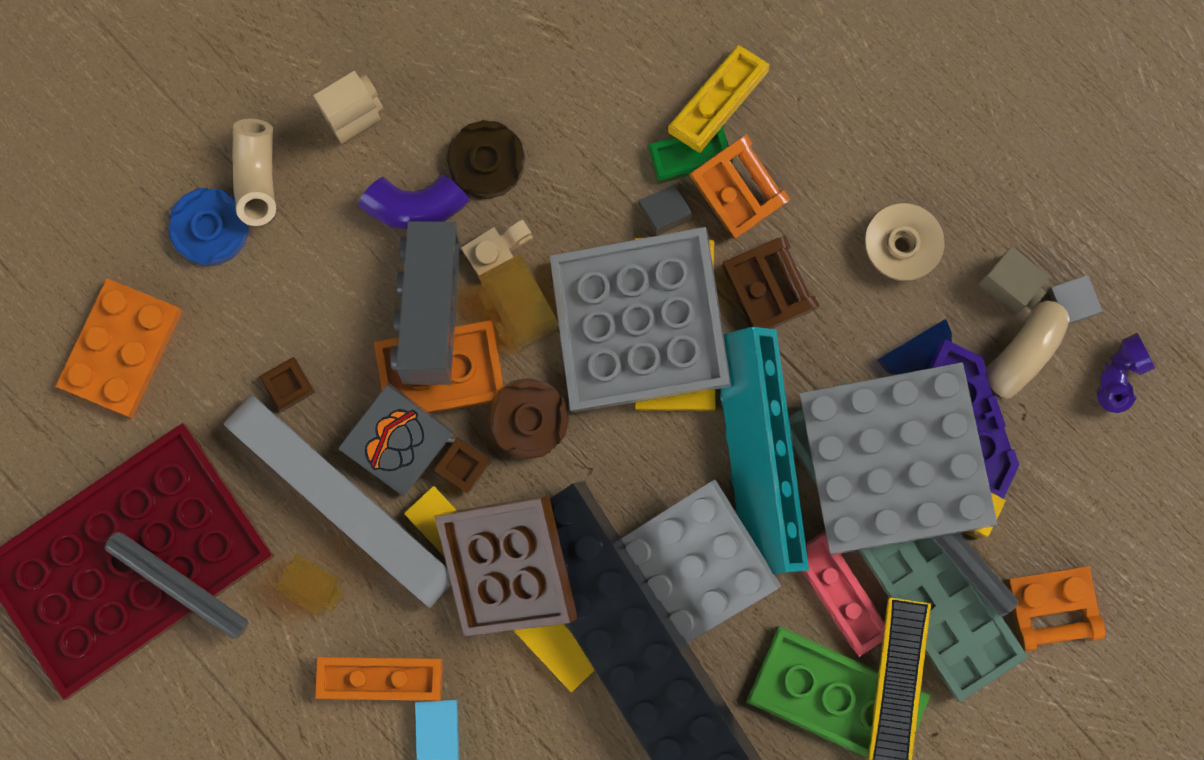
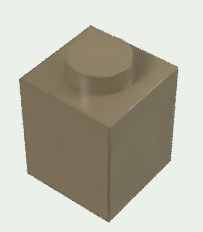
[978,246,1050,314]

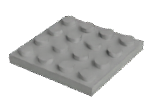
[550,227,731,413]
[800,362,998,555]

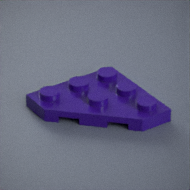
[928,339,1020,499]

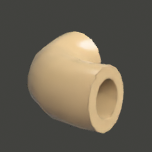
[232,119,276,226]
[985,301,1070,399]

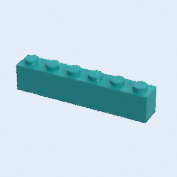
[720,327,809,575]

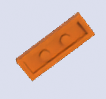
[315,657,443,701]

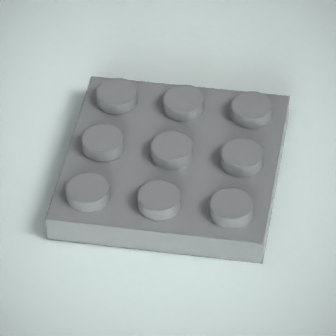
[621,480,781,643]

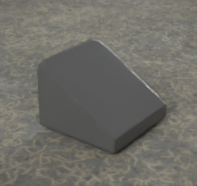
[639,185,692,236]

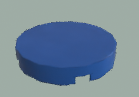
[168,188,249,266]

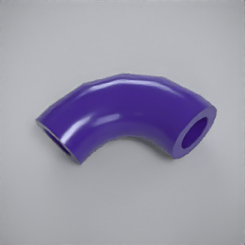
[358,174,470,230]

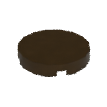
[447,120,525,199]

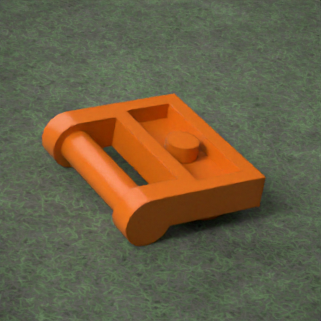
[688,134,790,239]
[1006,566,1106,652]

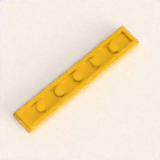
[404,486,595,693]

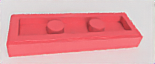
[802,531,885,657]

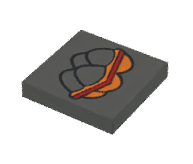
[338,383,453,497]

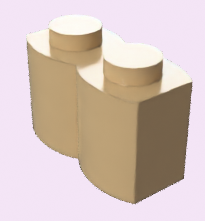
[313,70,383,144]

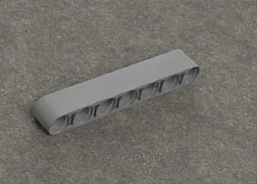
[223,394,451,608]

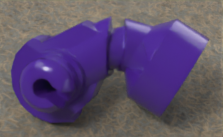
[1097,333,1155,413]

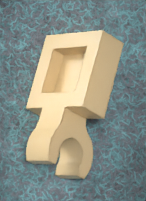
[461,220,533,283]

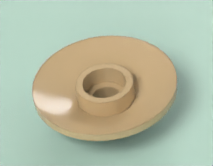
[865,203,944,281]

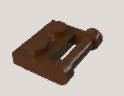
[722,236,820,329]

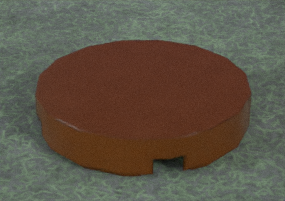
[488,378,569,459]

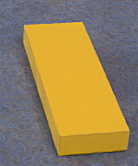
[668,44,770,153]

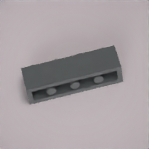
[391,221,461,385]

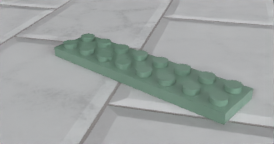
[788,381,1028,702]

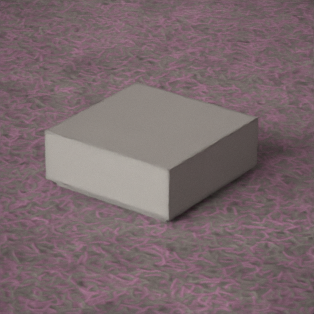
[1048,275,1103,324]

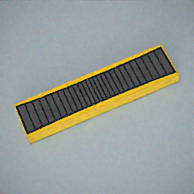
[867,597,931,760]

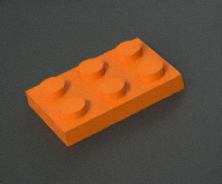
[55,278,183,419]
[374,320,504,414]

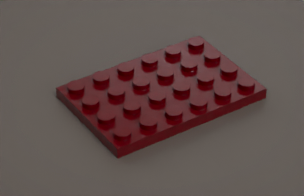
[0,423,275,700]

